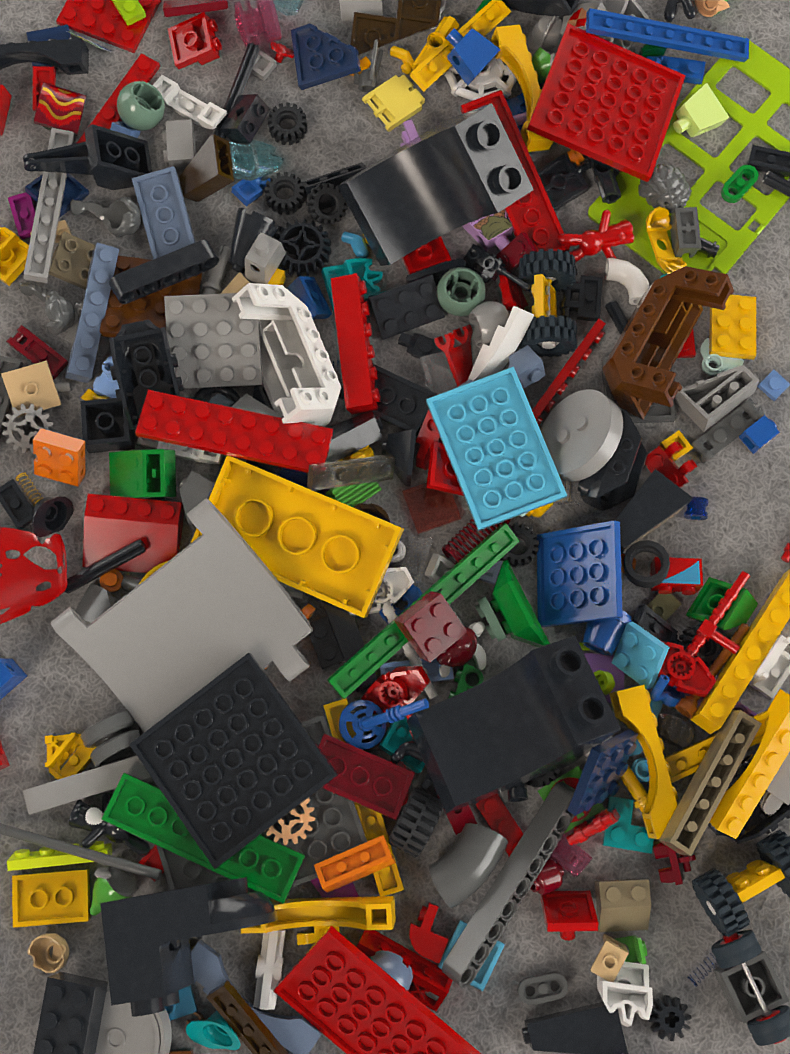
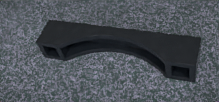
[0,37,89,75]

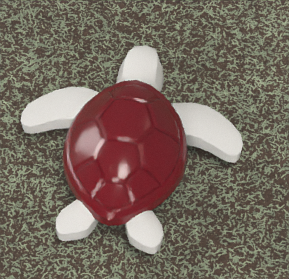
[436,616,486,678]

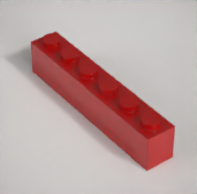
[331,273,380,414]

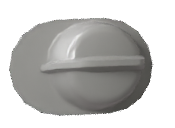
[526,15,562,51]

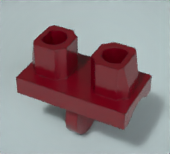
[653,842,696,885]

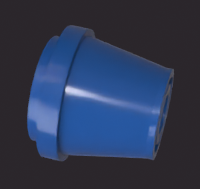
[582,610,633,656]

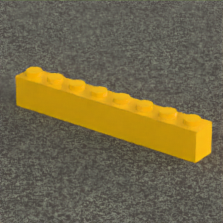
[690,569,790,734]

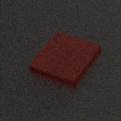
[402,483,461,534]

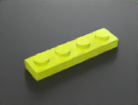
[7,841,112,871]

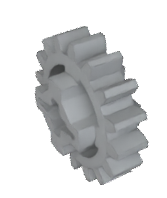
[2,404,54,453]

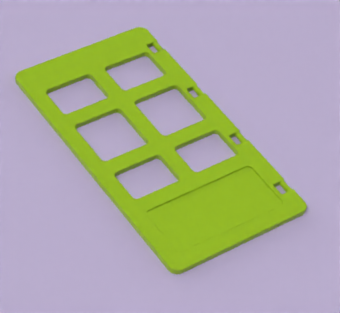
[588,37,790,274]

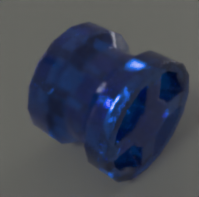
[684,497,708,520]

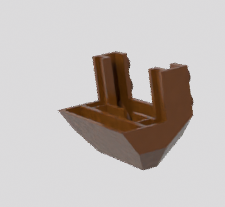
[602,266,734,420]

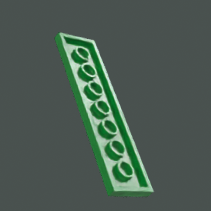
[101,773,305,904]

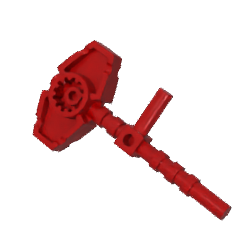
[658,571,750,697]
[361,666,430,739]

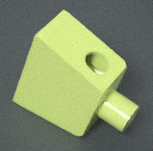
[673,83,729,137]

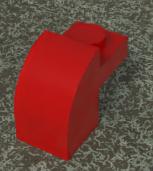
[409,902,449,964]

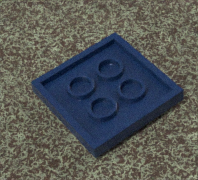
[568,729,638,816]

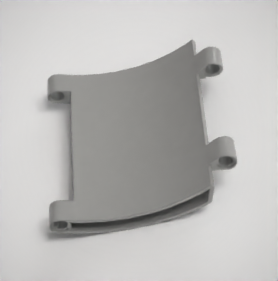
[51,498,313,732]

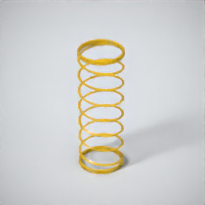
[15,473,43,507]

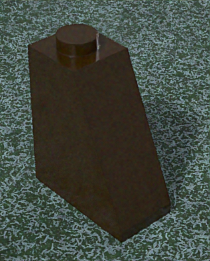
[179,134,234,202]

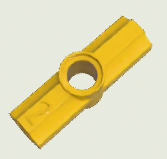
[412,16,460,70]

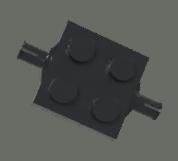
[537,154,591,211]

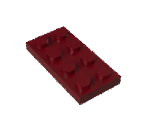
[318,733,415,820]

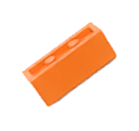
[314,835,396,893]

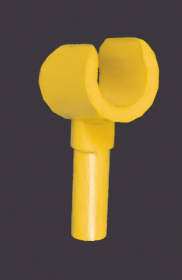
[80,389,109,401]

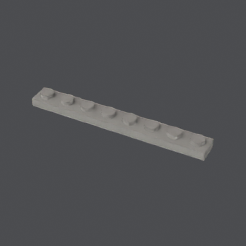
[24,128,74,283]

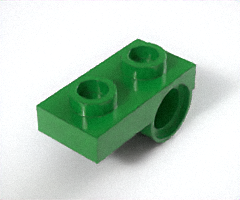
[448,664,484,699]

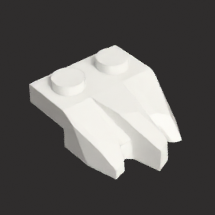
[597,962,653,1027]

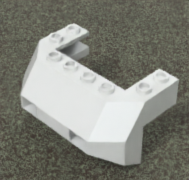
[232,283,341,427]

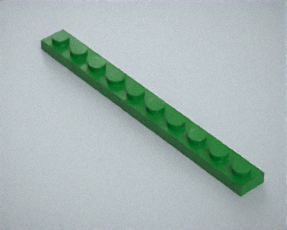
[327,523,520,699]

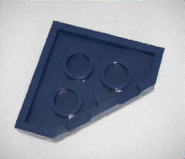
[291,24,361,90]

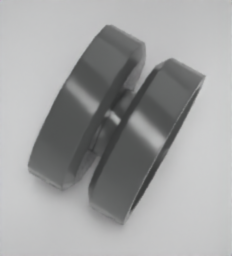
[80,711,142,767]

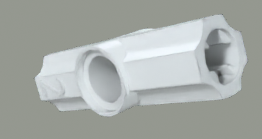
[253,929,286,1010]

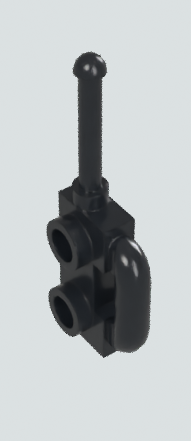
[463,243,531,291]

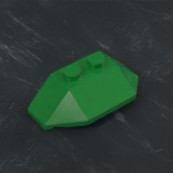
[490,560,550,648]

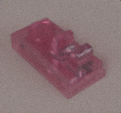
[550,834,593,877]

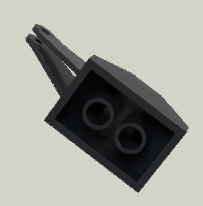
[23,124,152,190]

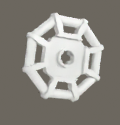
[443,57,517,101]

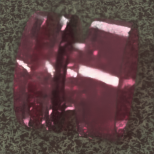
[234,0,282,48]

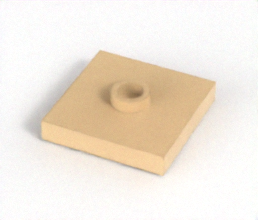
[1,360,61,418]

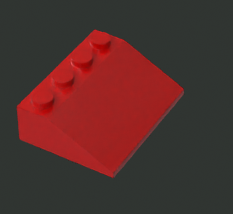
[82,493,185,574]

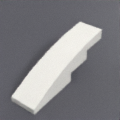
[467,306,534,381]

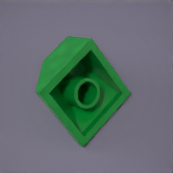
[686,577,758,631]

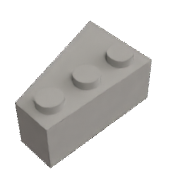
[674,365,760,432]

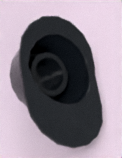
[32,497,74,537]

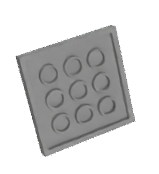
[164,293,263,388]

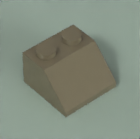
[595,878,651,932]

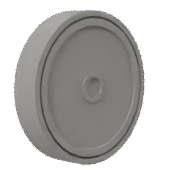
[540,389,623,482]
[95,984,172,1054]

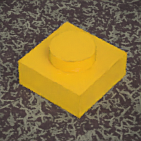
[659,430,693,462]

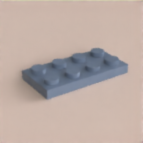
[132,166,196,259]

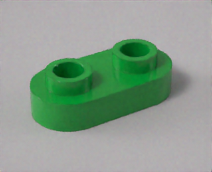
[721,165,759,203]

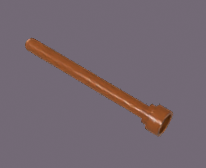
[675,623,749,718]

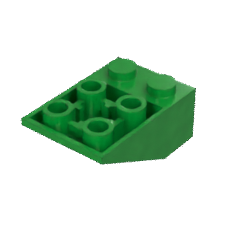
[109,449,176,498]

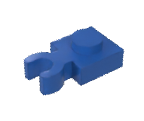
[231,170,271,206]

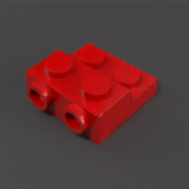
[168,12,222,69]

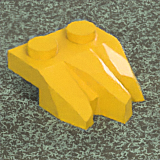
[0,227,29,286]

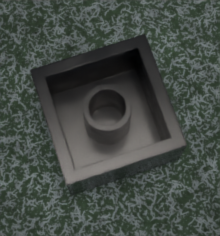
[80,398,135,453]

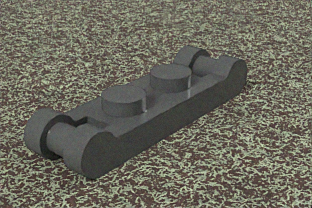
[691,398,765,464]

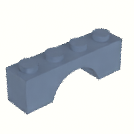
[454,345,546,389]

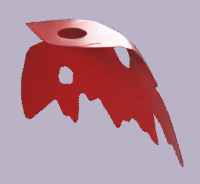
[0,527,67,624]

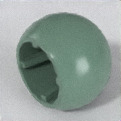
[117,81,165,131]
[437,267,486,317]

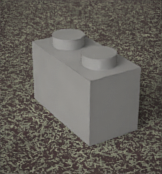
[162,119,196,170]

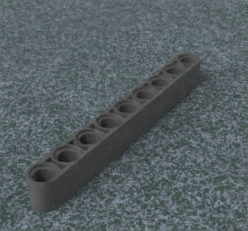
[442,781,575,988]

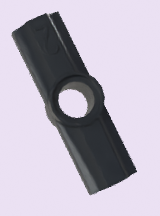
[589,157,621,204]

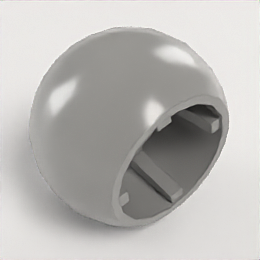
[469,301,511,348]

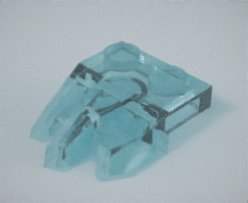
[229,140,284,181]

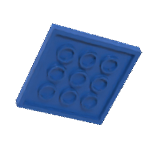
[537,520,623,627]

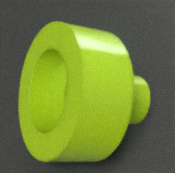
[594,670,615,695]

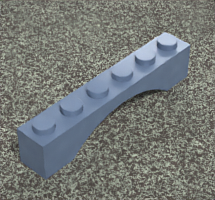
[65,242,119,383]
[191,940,322,1054]

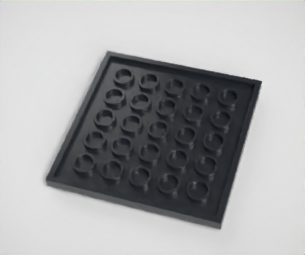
[129,653,338,869]

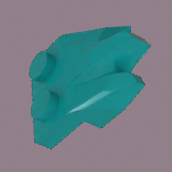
[321,258,383,312]

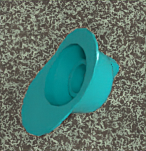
[186,1011,241,1050]

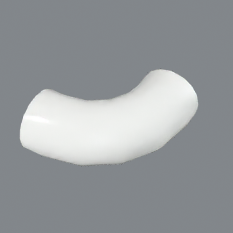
[605,258,649,305]

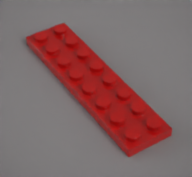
[460,90,570,252]
[135,390,333,476]

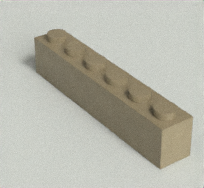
[659,710,762,856]

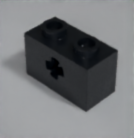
[220,94,270,144]

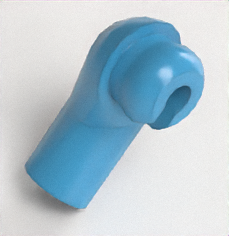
[341,231,369,258]

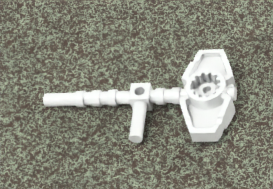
[349,567,438,699]

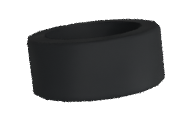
[623,540,670,588]

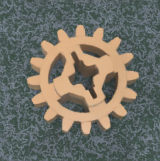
[266,798,316,845]

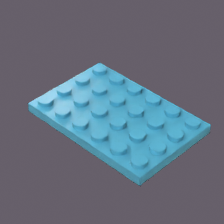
[426,367,567,531]

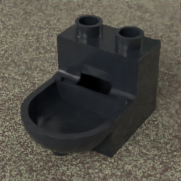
[100,877,278,1017]

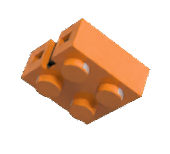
[33,428,86,487]

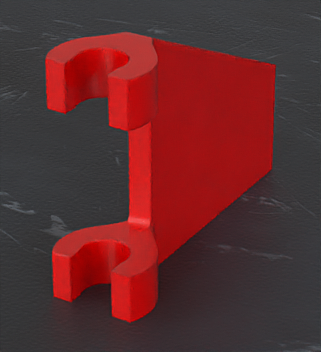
[434,324,473,387]

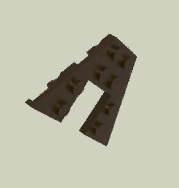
[350,0,441,55]

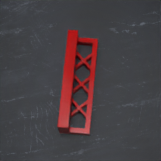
[356,930,453,1012]

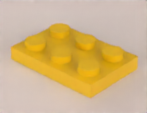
[709,295,756,360]
[12,869,91,928]

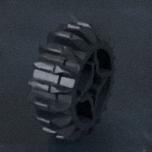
[274,218,332,277]

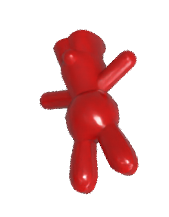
[557,210,634,263]

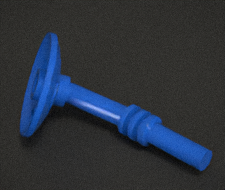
[339,698,429,749]

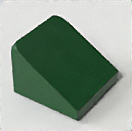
[639,44,667,58]

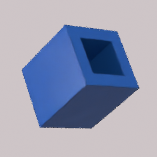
[739,415,780,454]

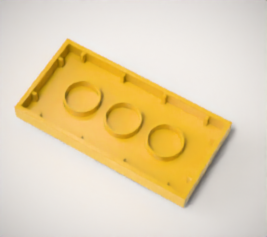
[191,456,404,618]

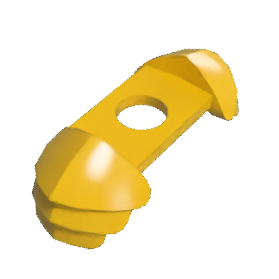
[646,207,687,274]

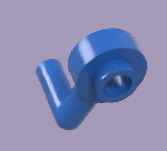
[650,675,685,707]

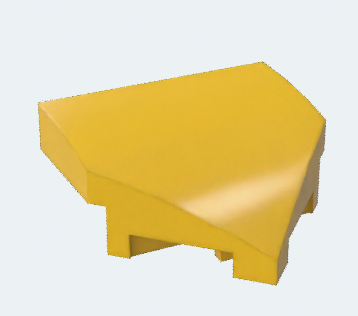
[45,732,96,780]

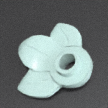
[700,338,744,376]

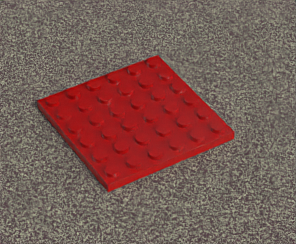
[526,23,686,182]

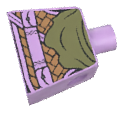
[463,209,513,251]

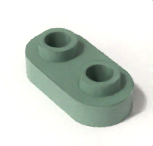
[475,596,507,642]

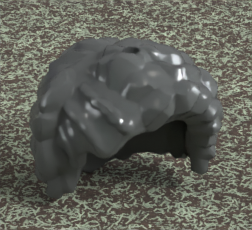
[638,164,692,213]

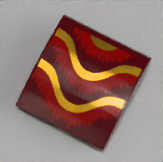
[34,82,87,136]

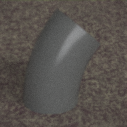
[429,823,508,909]

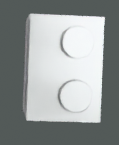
[749,635,790,700]

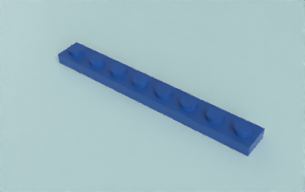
[586,8,749,62]

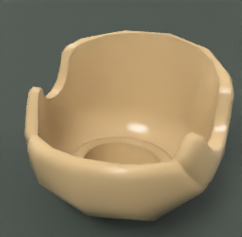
[28,933,69,973]

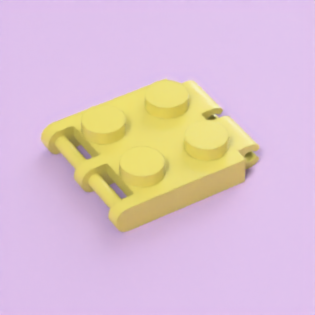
[362,75,425,132]

